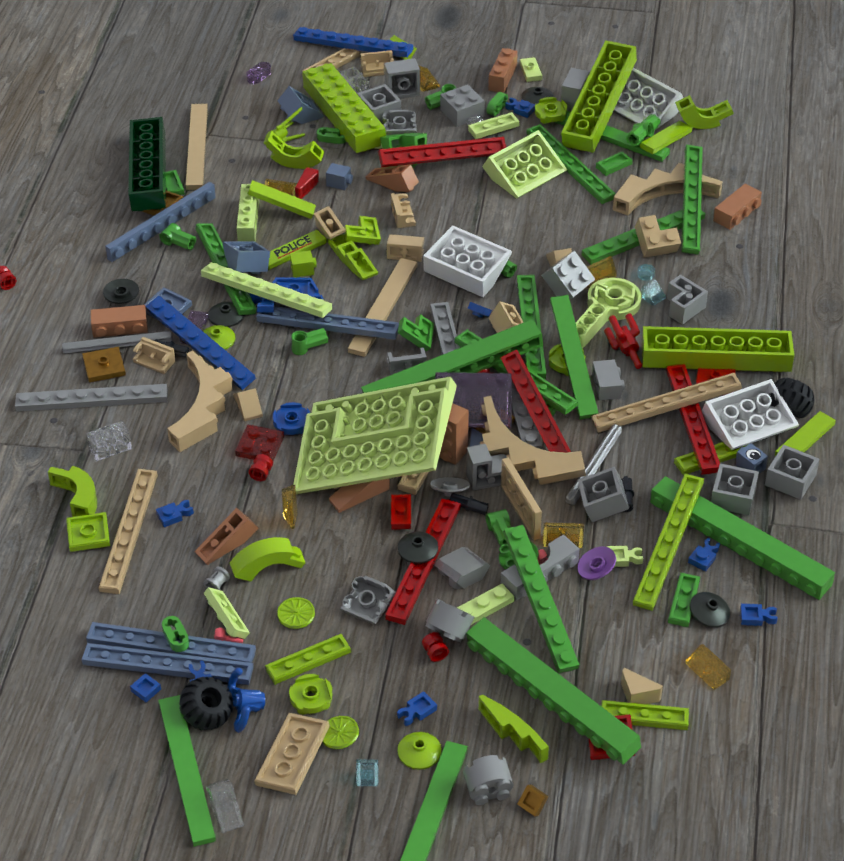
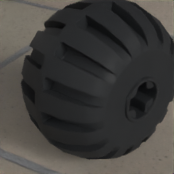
[768,378,814,418]
[179,676,233,730]

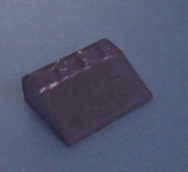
[435,372,512,428]

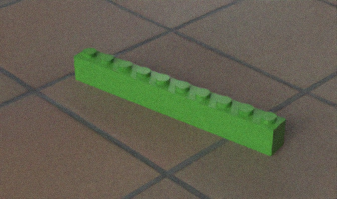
[361,319,544,393]
[650,476,835,600]
[466,617,641,765]

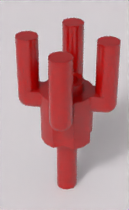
[604,313,643,369]

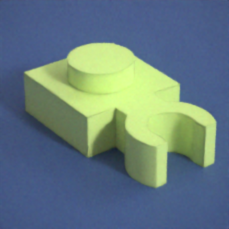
[607,546,643,567]

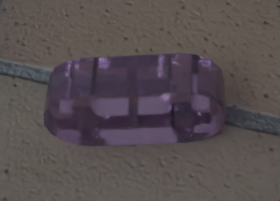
[247,62,271,84]

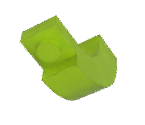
[675,95,734,129]
[264,130,325,169]
[48,466,97,517]
[230,537,306,582]

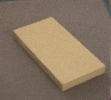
[501,457,542,540]
[254,713,330,795]

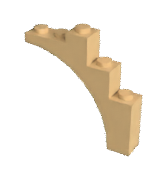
[613,163,723,215]
[167,350,233,452]
[480,396,586,485]

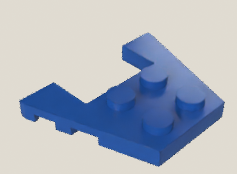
[257,277,324,312]

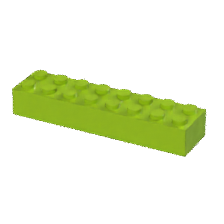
[561,40,637,153]
[302,63,386,153]
[642,326,794,372]

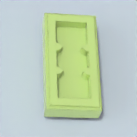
[520,57,542,82]

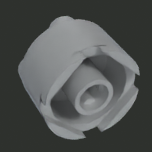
[425,599,474,643]
[463,755,514,805]

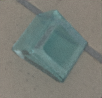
[641,280,666,306]
[356,759,379,786]

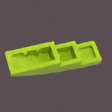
[328,233,378,280]
[478,694,549,763]

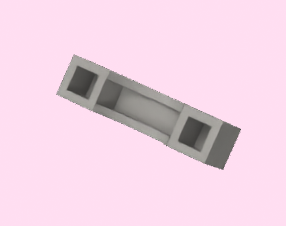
[501,534,580,601]

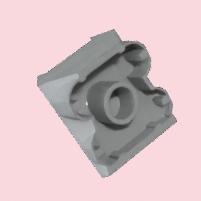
[383,110,417,135]
[434,547,490,589]
[340,576,396,624]

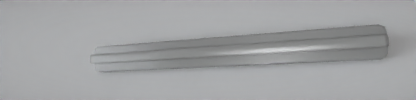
[62,331,172,354]
[565,424,622,505]

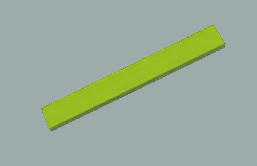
[633,474,704,611]

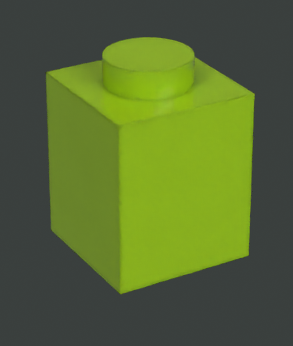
[290,250,317,278]

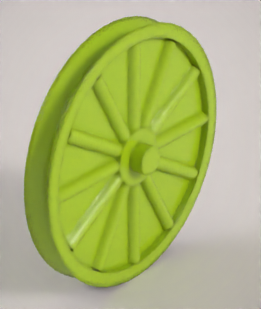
[277,597,315,629]
[322,716,359,749]

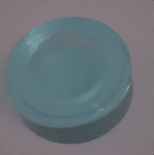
[637,264,655,280]

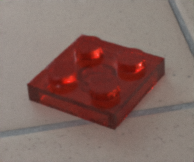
[235,424,284,461]

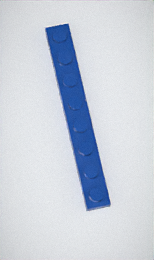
[293,27,413,58]
[146,295,256,390]

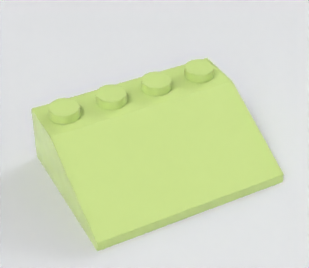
[482,130,567,199]

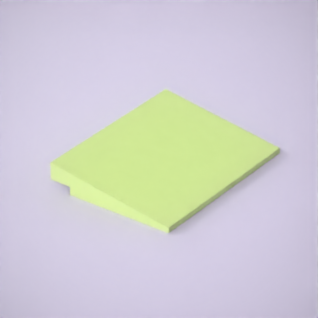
[292,377,457,495]

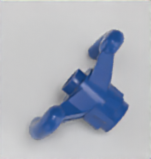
[227,668,265,733]

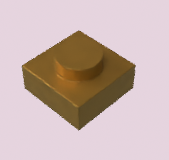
[517,784,549,816]

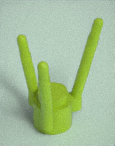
[272,107,305,143]

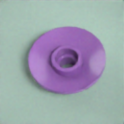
[577,547,616,580]

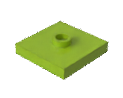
[66,512,110,552]

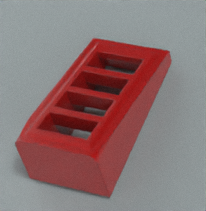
[295,167,319,199]

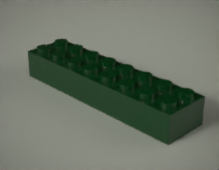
[128,117,166,211]

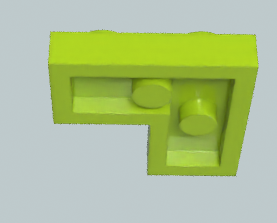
[344,216,381,245]

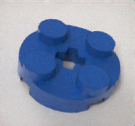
[273,402,310,435]

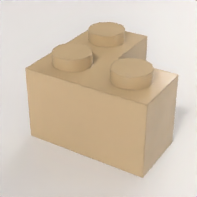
[635,215,681,258]

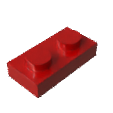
[391,494,411,530]

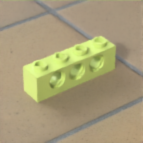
[237,184,260,242]

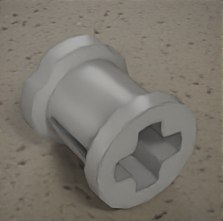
[203,566,230,590]

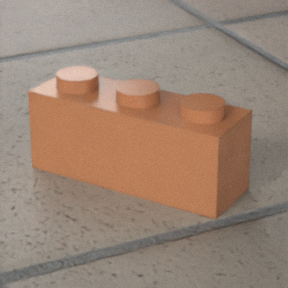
[488,48,518,93]
[713,184,762,230]
[91,305,148,338]
[439,403,469,465]

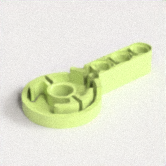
[576,278,642,348]

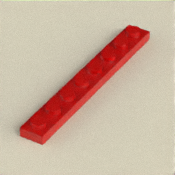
[378,137,506,168]
[500,349,571,453]
[666,364,720,475]
[385,498,461,625]

